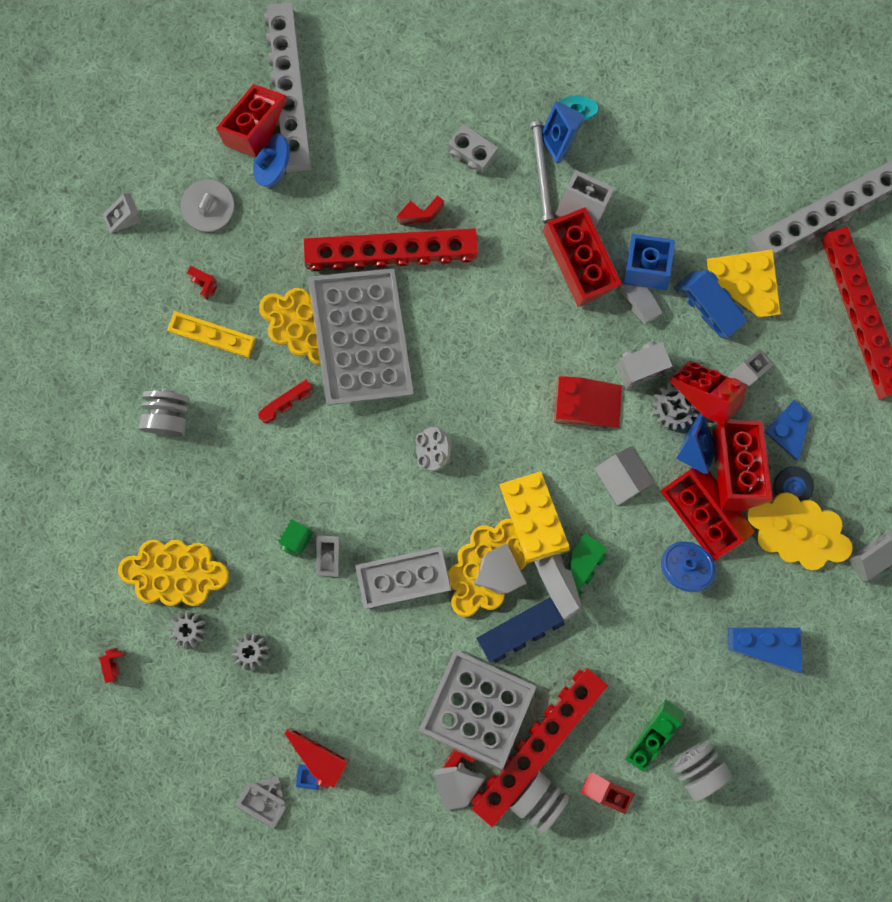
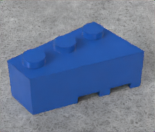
[674,270,747,338]
[728,627,802,673]

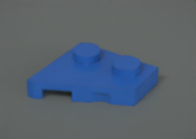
[764,400,811,460]

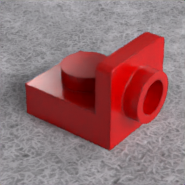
[187,265,217,300]
[99,648,126,683]
[442,749,476,768]

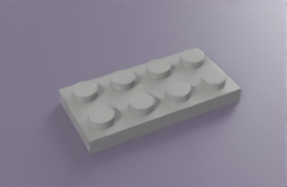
[355,546,452,609]

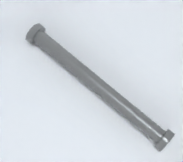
[530,121,555,223]

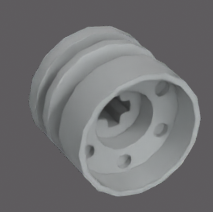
[138,390,189,436]
[670,741,733,801]
[510,771,570,835]

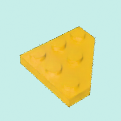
[707,249,781,317]

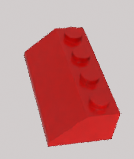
[542,207,622,307]
[712,419,773,511]
[660,468,755,561]

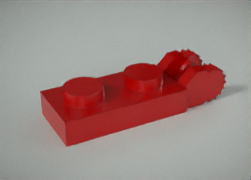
[258,379,313,424]

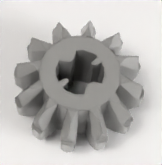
[168,611,207,649]
[231,633,269,671]

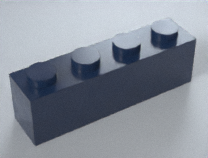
[476,597,565,663]

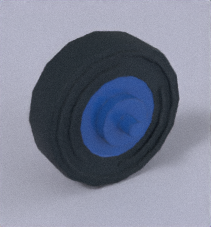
[773,466,814,501]

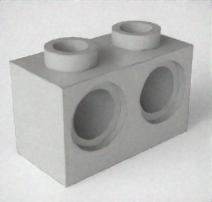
[448,124,498,174]

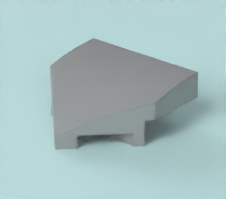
[474,543,526,595]
[434,763,485,810]
[235,776,286,829]

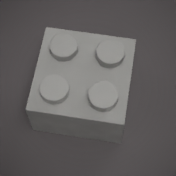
[616,341,673,390]

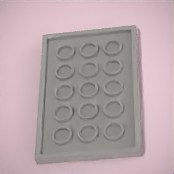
[308,268,414,406]

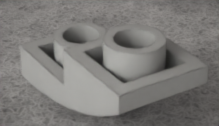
[620,284,662,325]

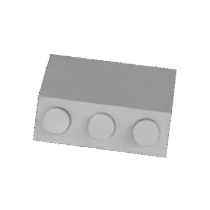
[847,529,892,582]

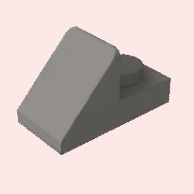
[102,193,140,233]
[316,535,341,577]

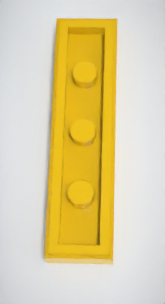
[167,311,256,359]

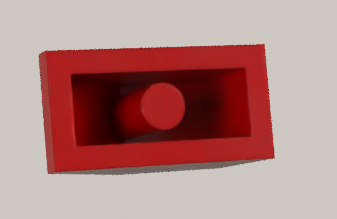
[581,772,635,814]

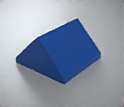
[542,101,585,163]
[676,413,715,474]

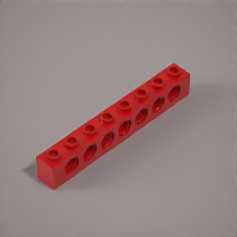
[821,227,892,400]
[303,228,478,272]
[471,668,608,828]

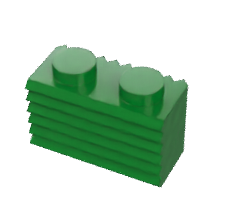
[278,519,313,556]

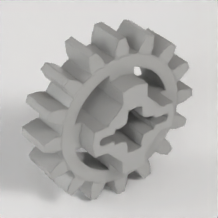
[651,383,698,431]

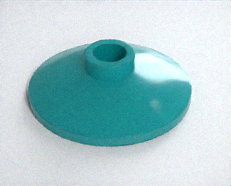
[558,95,598,121]

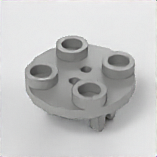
[416,427,451,471]

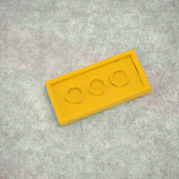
[499,471,570,563]

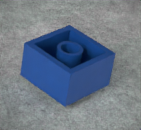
[624,234,675,290]

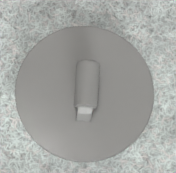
[181,180,235,232]

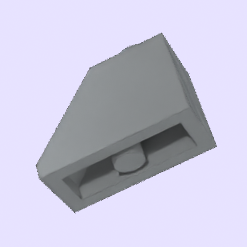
[728,348,774,388]

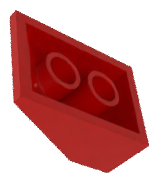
[216,84,287,157]
[554,376,622,428]
[284,728,349,789]

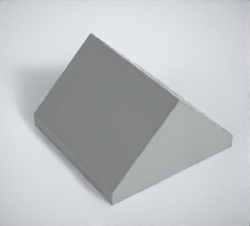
[594,446,654,506]

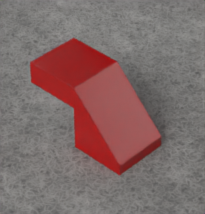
[396,195,444,225]

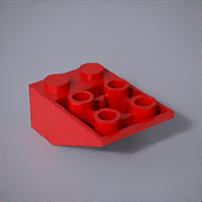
[669,361,748,425]

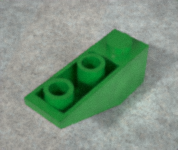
[569,534,607,598]
[625,699,684,772]

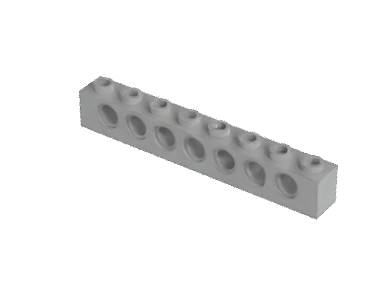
[264,2,312,173]
[747,161,892,261]

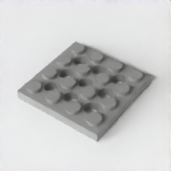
[418,650,537,771]

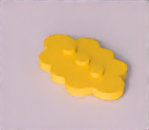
[259,288,321,366]
[747,492,852,570]
[448,519,527,617]
[118,540,230,606]

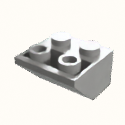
[555,170,615,228]

